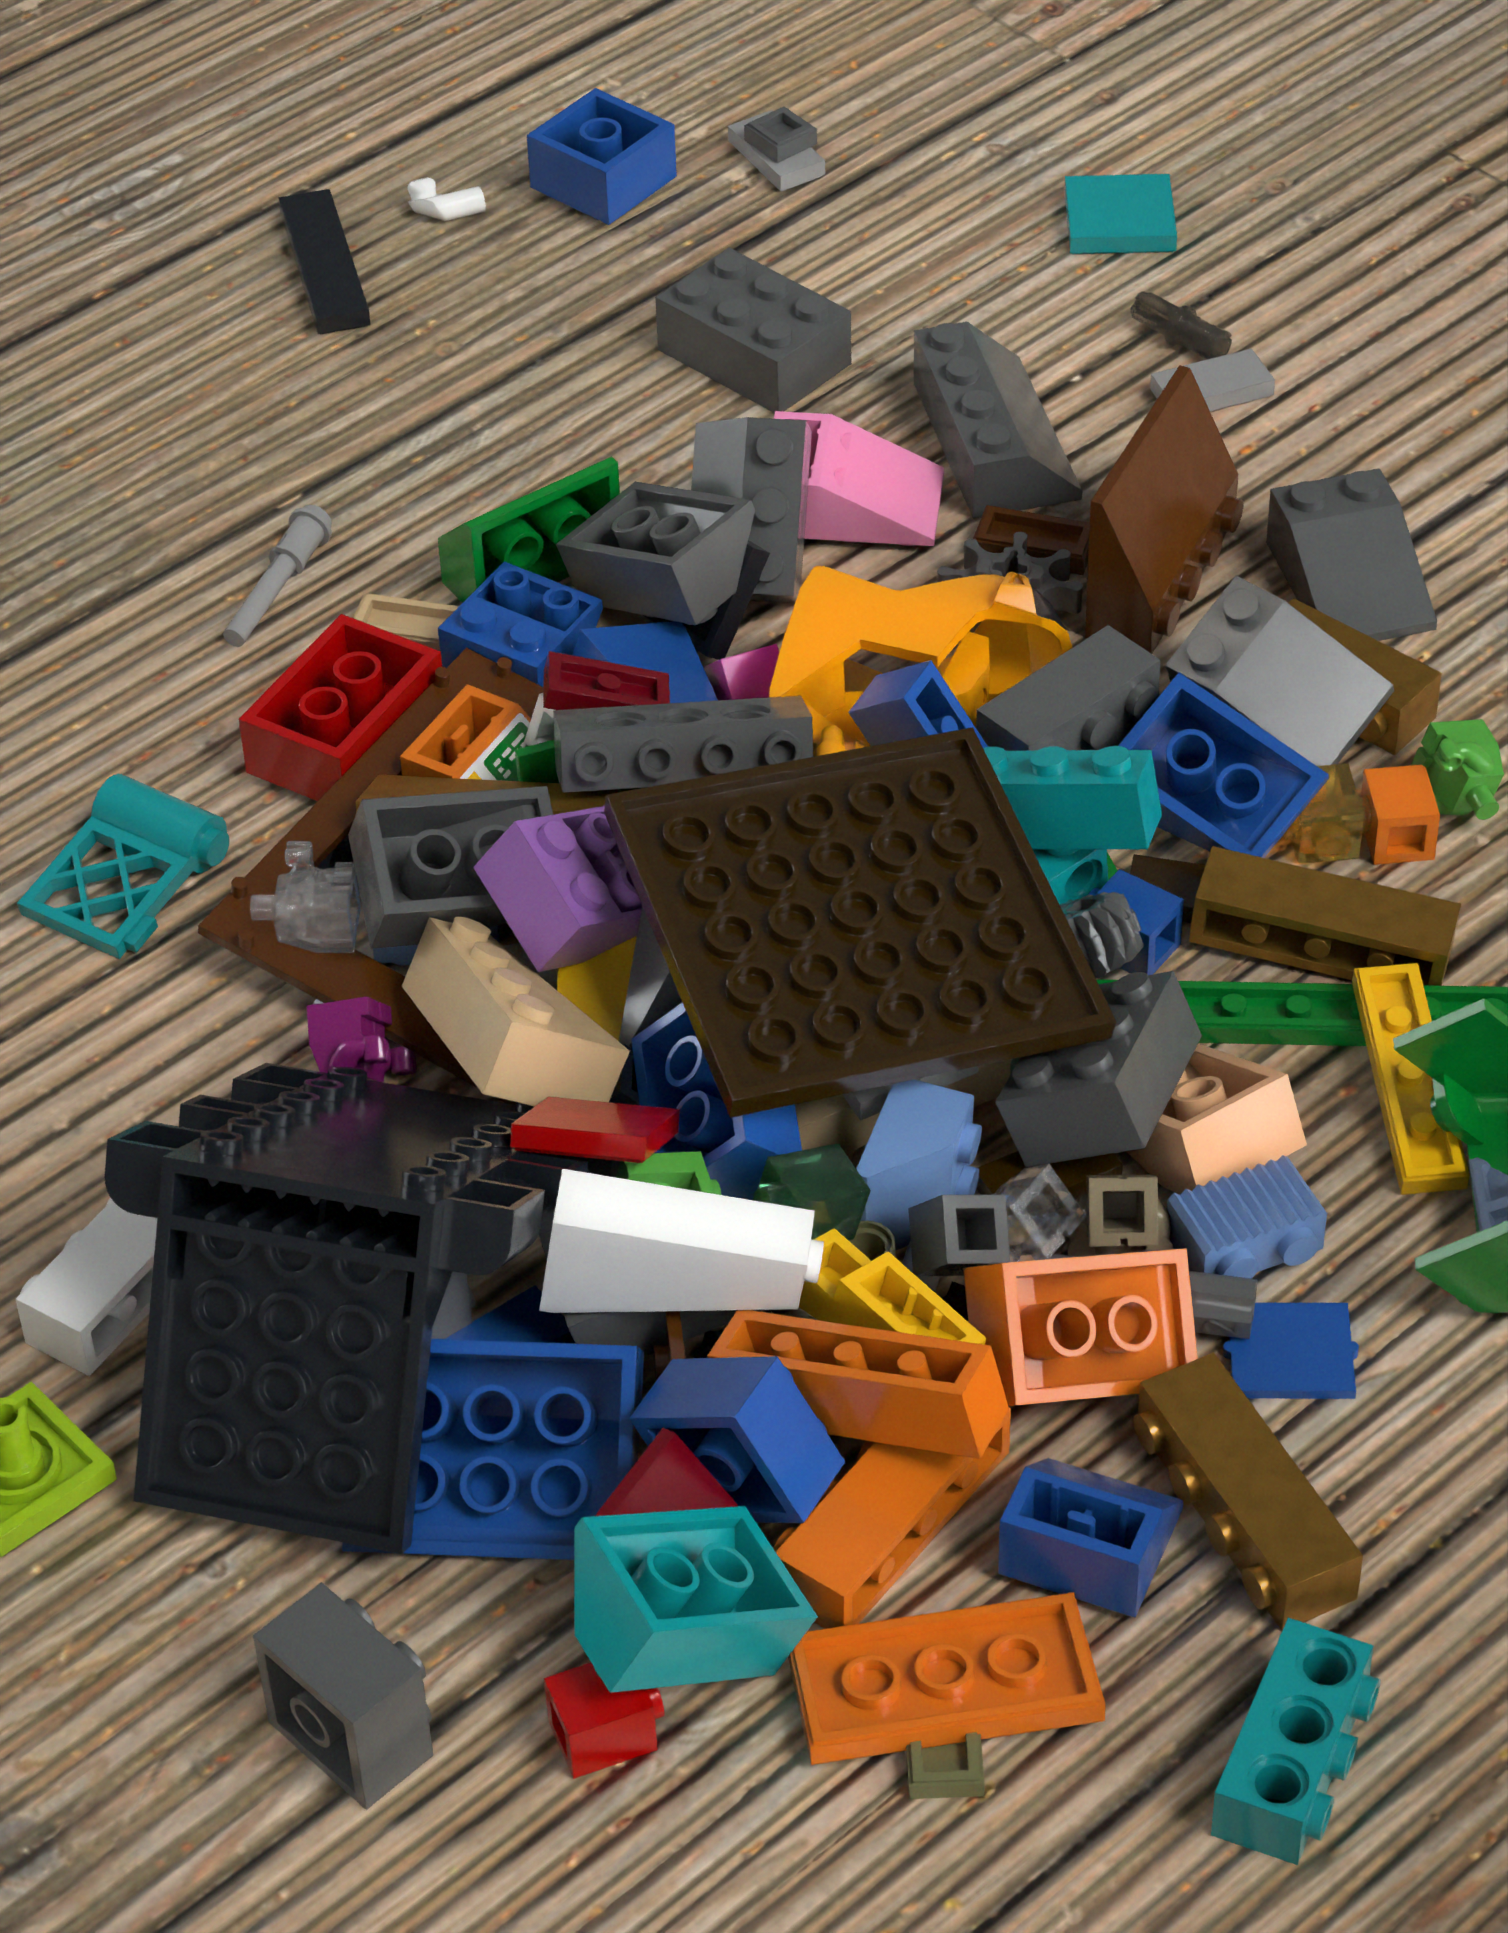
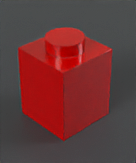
[544,1662,665,1779]

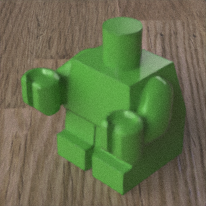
[1411,719,1504,820]

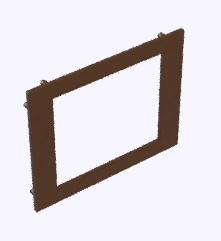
[198,647,646,1105]

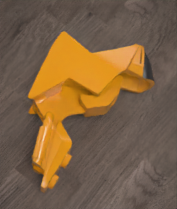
[769,566,1073,757]

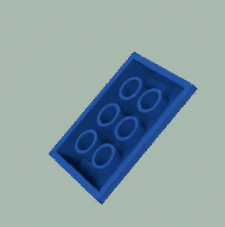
[342,1339,644,1560]

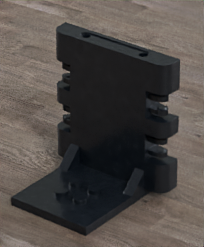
[104,1063,620,1554]

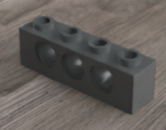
[553,696,813,793]

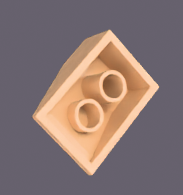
[1126,1044,1307,1194]

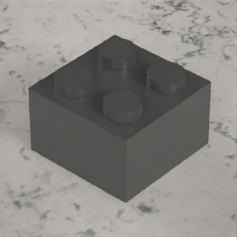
[253,1582,433,1810]

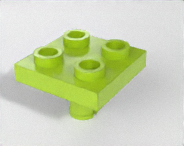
[0,1382,117,1557]

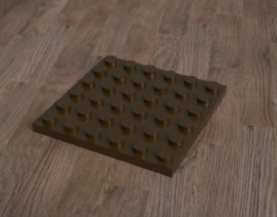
[604,727,1116,1118]

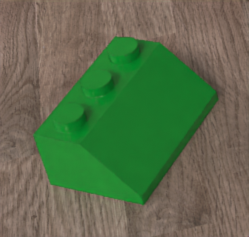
[438,456,620,603]

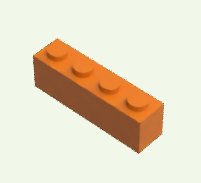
[707,1310,1009,1459]
[773,1407,1011,1629]

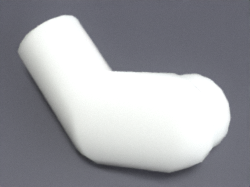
[407,178,486,221]

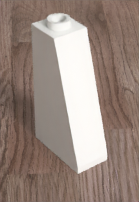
[539,1169,824,1313]

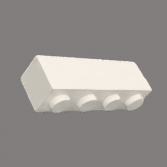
[15,1197,157,1376]

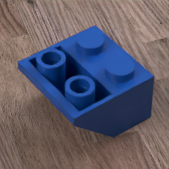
[438,561,603,687]
[998,1458,1183,1618]

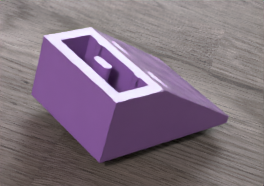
[473,806,642,972]

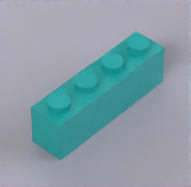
[983,746,1162,850]

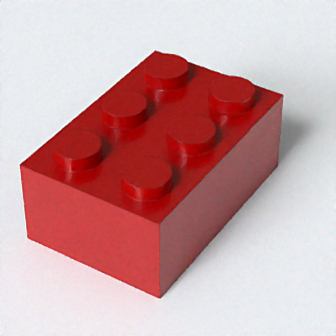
[238,614,442,801]

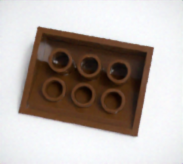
[1085,365,1243,654]

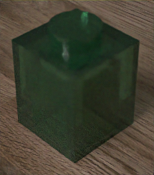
[753,1143,871,1240]

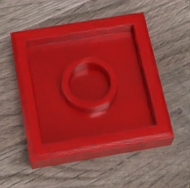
[510,1097,680,1163]

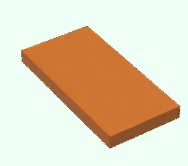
[788,1592,1106,1765]

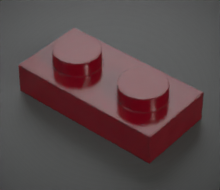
[543,651,670,710]

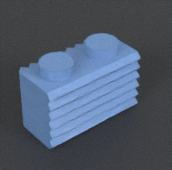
[1167,1155,1327,1279]

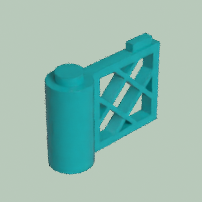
[17,773,230,959]

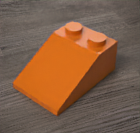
[963,1248,1198,1406]

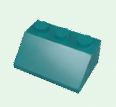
[574,1506,818,1693]

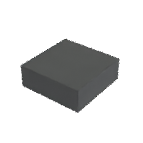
[744,106,817,163]

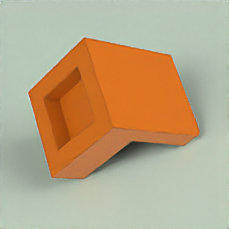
[1359,765,1440,865]

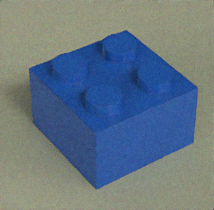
[527,88,677,225]
[629,1356,845,1523]

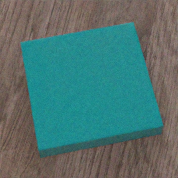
[1064,174,1177,254]

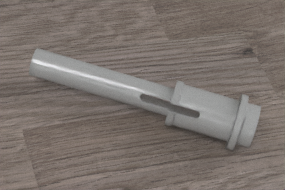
[223,505,332,647]

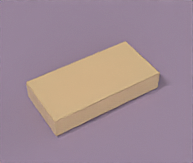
[353,593,459,651]

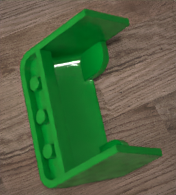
[1393,998,1508,1313]

